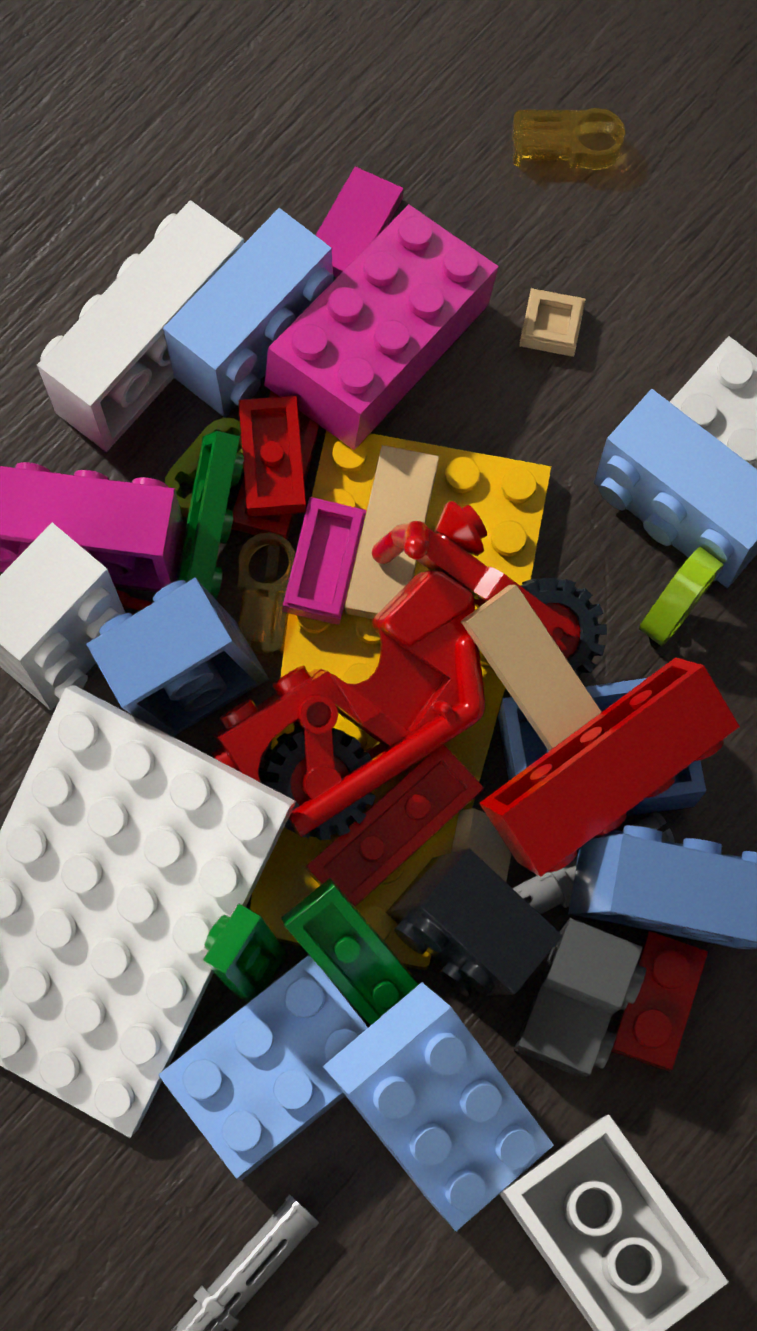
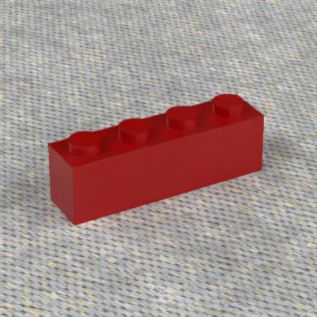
[479,657,740,877]

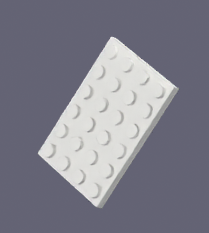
[0,685,296,1138]

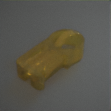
[512,108,625,170]
[237,532,296,656]

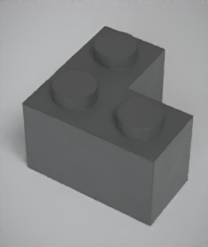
[514,918,646,1079]

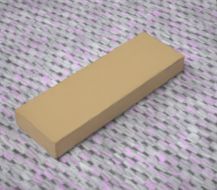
[345,445,439,619]
[461,585,602,751]

